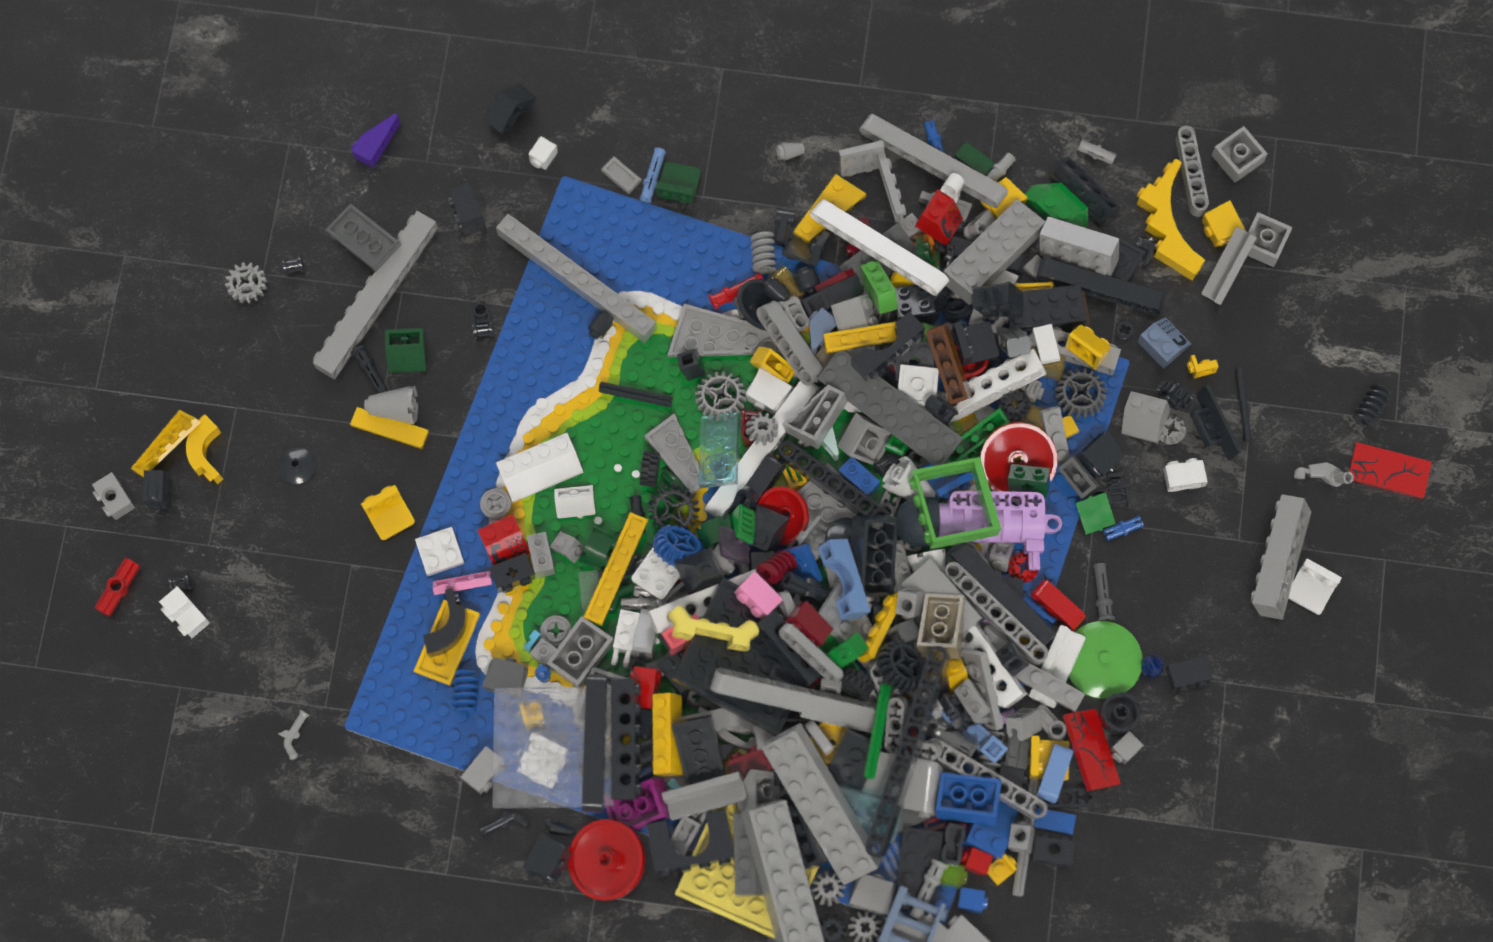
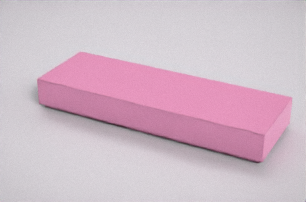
[433,571,492,595]

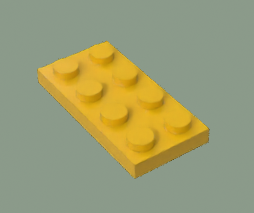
[414,600,480,686]

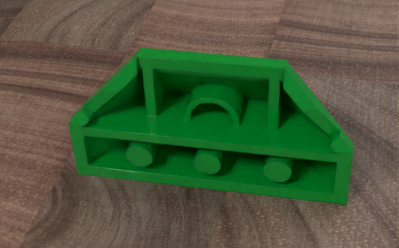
[1024,183,1088,229]
[946,408,1010,473]

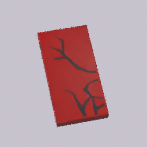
[1349,442,1432,499]
[1063,709,1121,792]

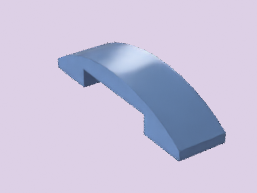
[942,708,1008,764]

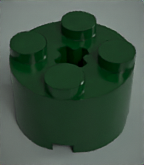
[695,514,738,550]
[579,526,618,571]

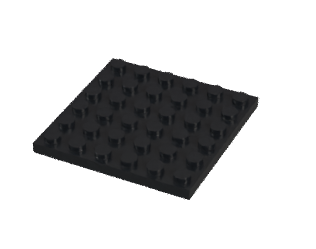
[672,577,807,736]

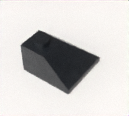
[748,504,790,554]
[674,547,724,595]

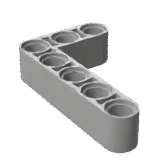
[682,708,753,734]

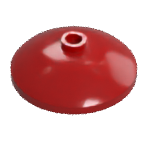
[758,486,809,545]

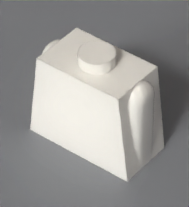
[745,368,792,415]

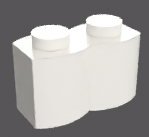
[1163,458,1208,492]

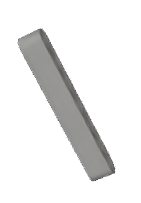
[943,562,1048,665]
[923,738,1047,819]

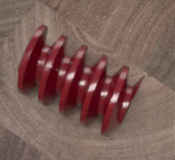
[755,551,797,585]

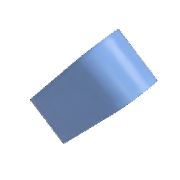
[1036,744,1074,804]

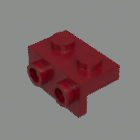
[727,745,773,780]

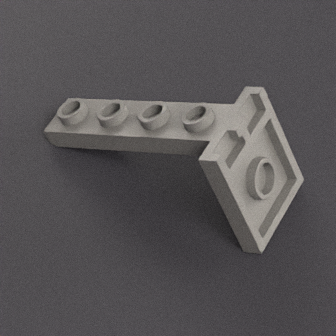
[839,141,906,224]

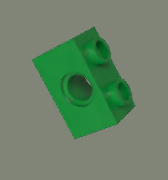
[825,632,869,669]

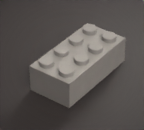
[1040,217,1119,277]

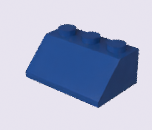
[936,772,1001,826]

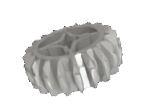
[695,371,746,422]

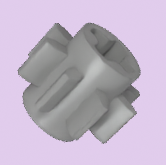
[1020,380,1044,402]

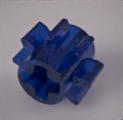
[1141,654,1165,679]

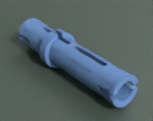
[640,148,666,203]

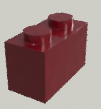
[784,601,833,647]

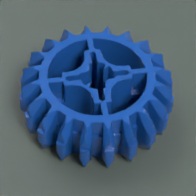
[652,525,705,569]

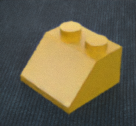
[1065,325,1112,370]

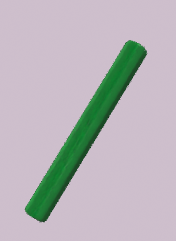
[864,684,891,779]

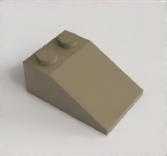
[917,593,965,659]

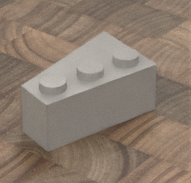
[782,385,847,449]

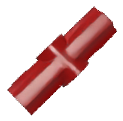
[94,558,140,616]

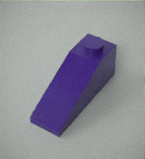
[351,113,401,168]

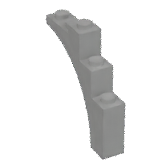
[877,913,990,942]

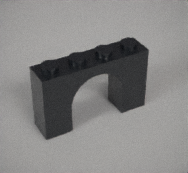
[646,810,734,877]

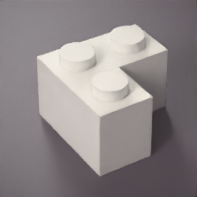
[159,586,210,638]

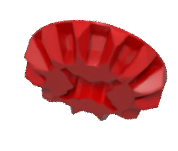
[1008,552,1039,583]

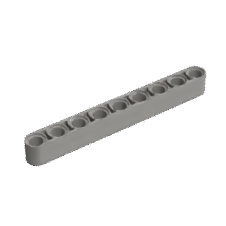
[859,114,1008,208]
[710,668,877,728]

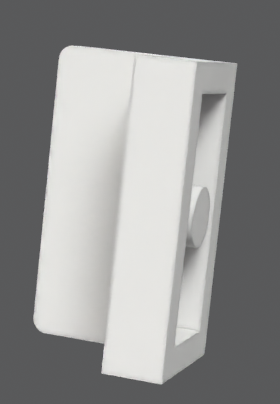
[554,485,595,518]

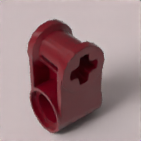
[741,409,761,447]

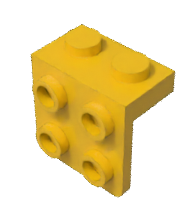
[361,485,415,540]

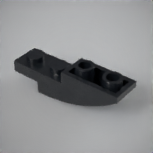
[794,275,865,325]

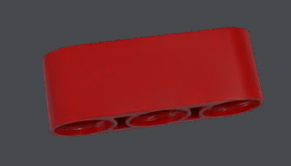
[1031,579,1086,631]

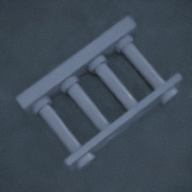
[878,886,948,942]

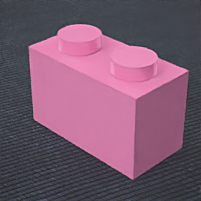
[734,572,783,620]

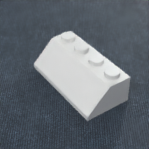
[496,433,584,503]

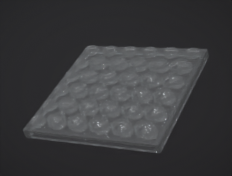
[493,687,614,808]

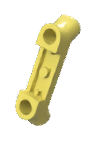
[668,605,759,651]

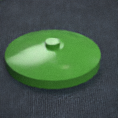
[1068,621,1142,700]

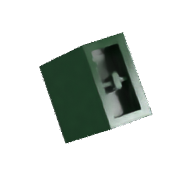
[385,328,426,373]

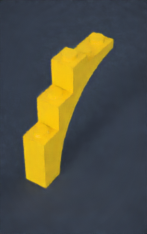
[1137,159,1205,281]

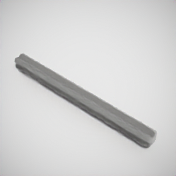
[1012,779,1040,897]

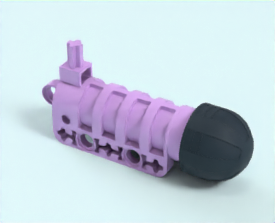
[895,491,1062,571]

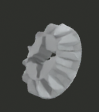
[1159,415,1186,445]
[480,489,511,519]
[540,616,572,647]

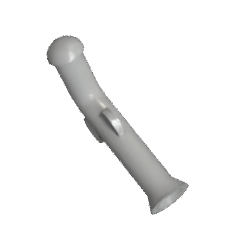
[278,710,310,760]

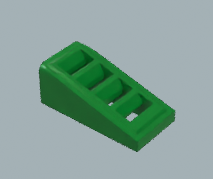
[731,504,755,544]

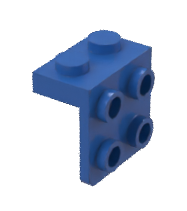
[923,463,973,502]

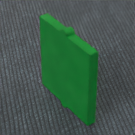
[1075,492,1116,534]

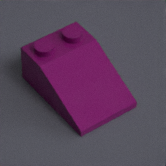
[604,778,670,831]

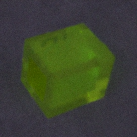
[938,864,967,889]

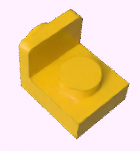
[1187,355,1219,379]
[987,853,1017,886]

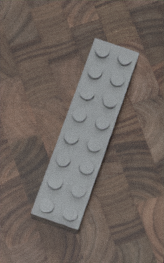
[762,723,882,885]
[741,800,824,942]

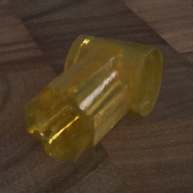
[768,265,805,304]

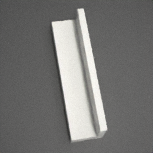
[1029,625,1086,708]

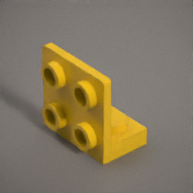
[1029,736,1069,781]

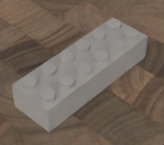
[943,199,1045,305]
[1251,494,1311,620]

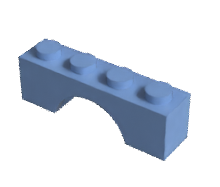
[818,539,871,620]

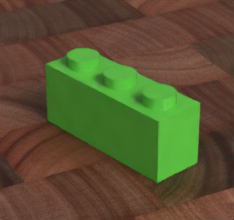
[860,261,898,314]

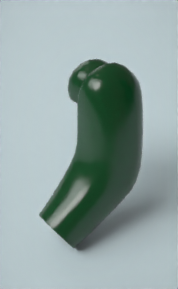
[661,470,690,501]
[608,583,634,615]

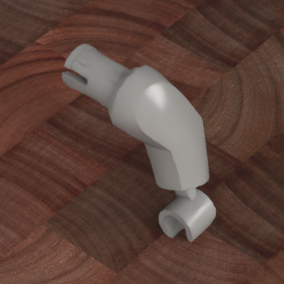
[1294,462,1354,487]

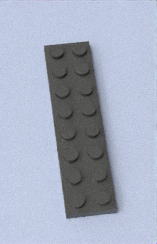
[817,350,963,466]

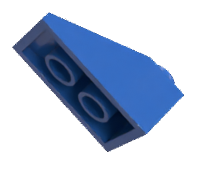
[962,801,1018,860]

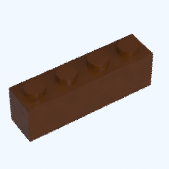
[925,323,972,405]

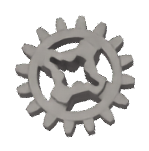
[225,262,267,303]

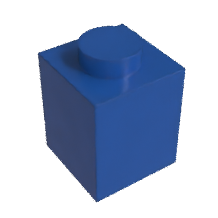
[957,887,988,913]

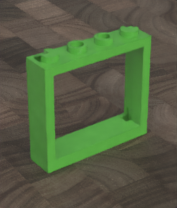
[908,457,1001,549]

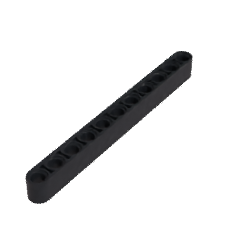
[865,646,951,859]

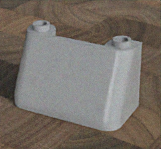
[857,752,945,819]

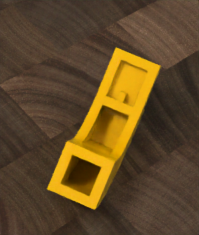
[186,414,223,484]

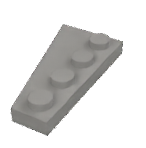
[644,413,707,494]

